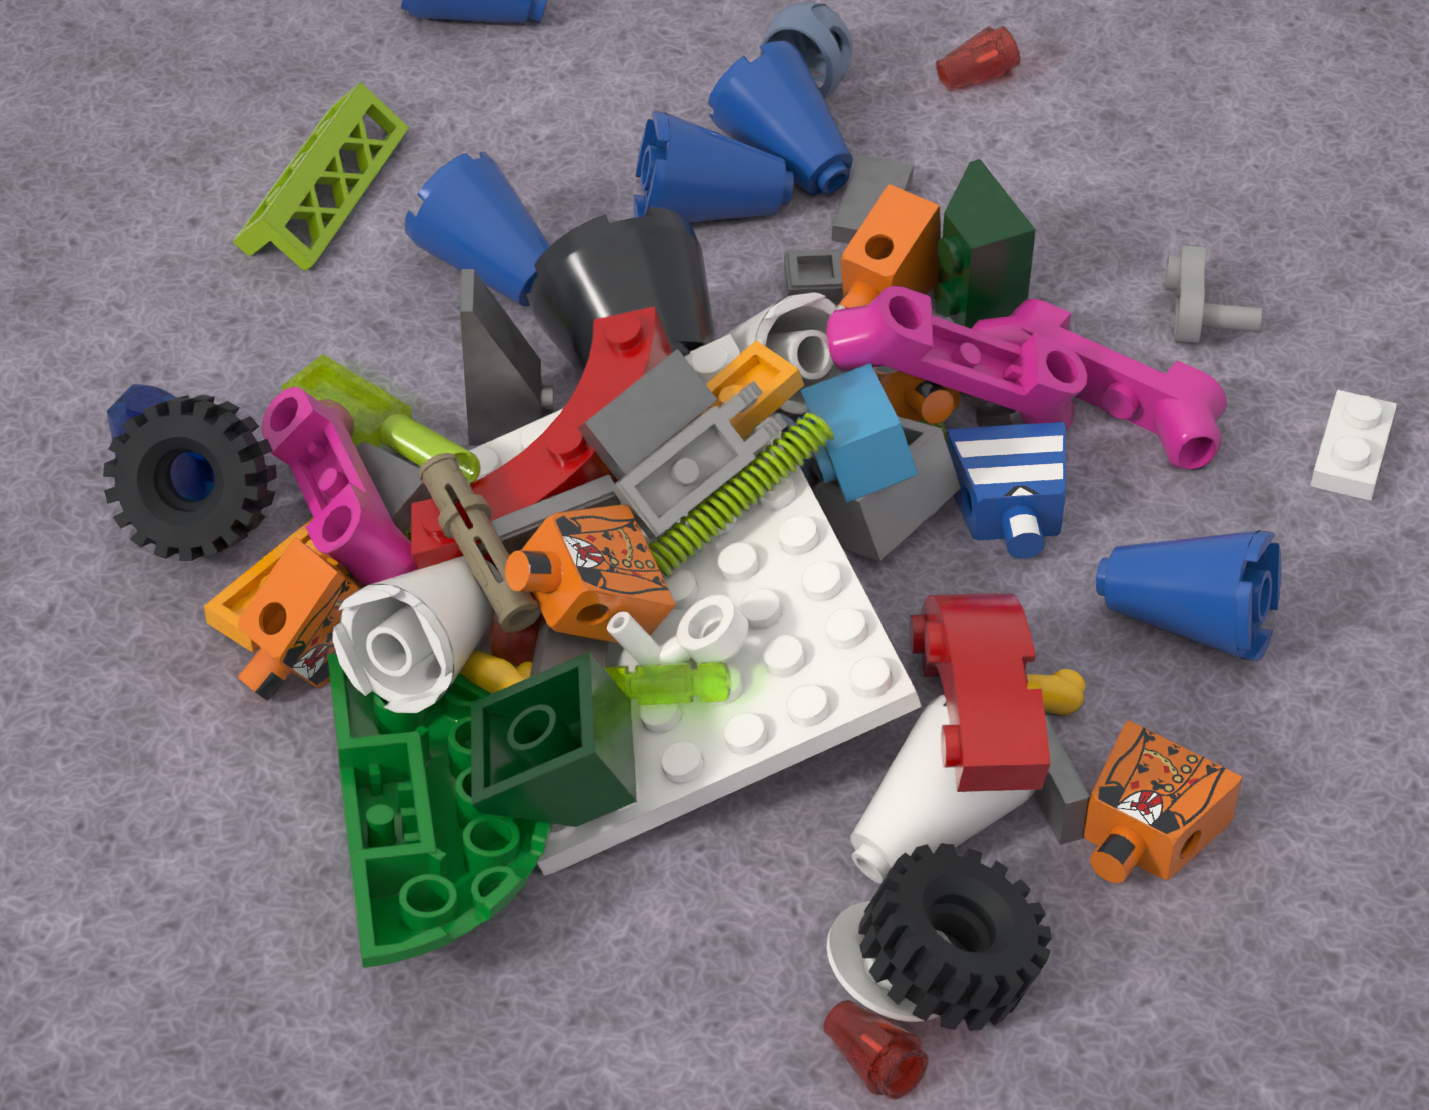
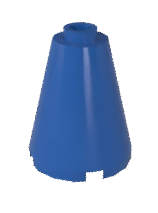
[708,41,853,195]
[634,111,794,223]
[405,151,550,307]
[1096,530,1282,661]

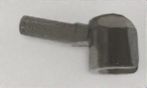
[960,392,1016,427]

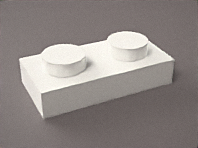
[1310,390,1397,501]

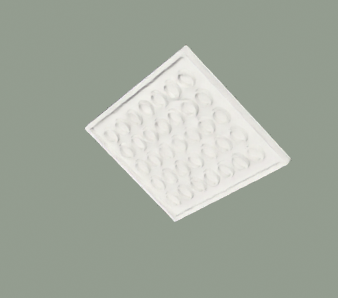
[407,334,922,876]

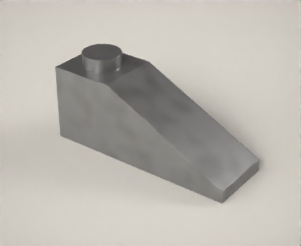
[460,269,554,445]

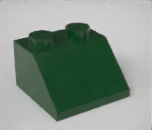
[934,159,1036,329]
[471,651,637,827]

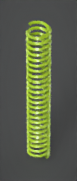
[649,413,834,576]
[381,414,481,485]

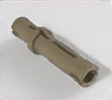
[418,453,541,633]

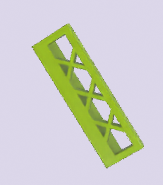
[232,82,409,270]

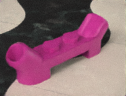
[827,286,1087,430]
[972,299,1227,470]
[261,387,419,587]

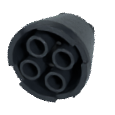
[526,207,716,376]

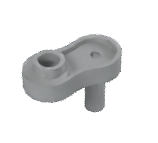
[1165,244,1262,344]

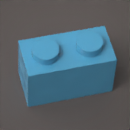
[797,363,919,503]

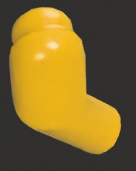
[459,649,532,694]
[1027,669,1086,716]

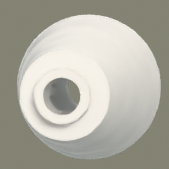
[719,292,846,416]
[333,556,503,713]
[850,695,1035,884]

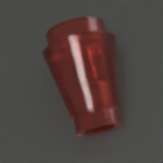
[936,26,1020,91]
[823,1000,928,1099]

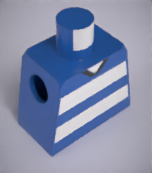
[946,422,1066,559]

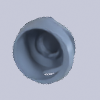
[760,1,853,99]

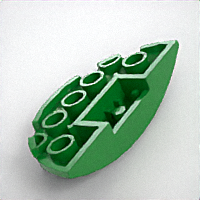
[327,654,552,968]

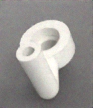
[607,594,749,676]

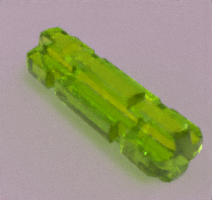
[604,661,731,706]

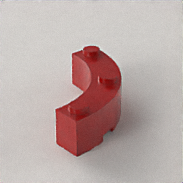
[411,306,673,579]
[909,593,1051,792]

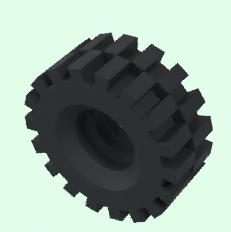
[103,395,277,561]
[858,843,1052,1031]

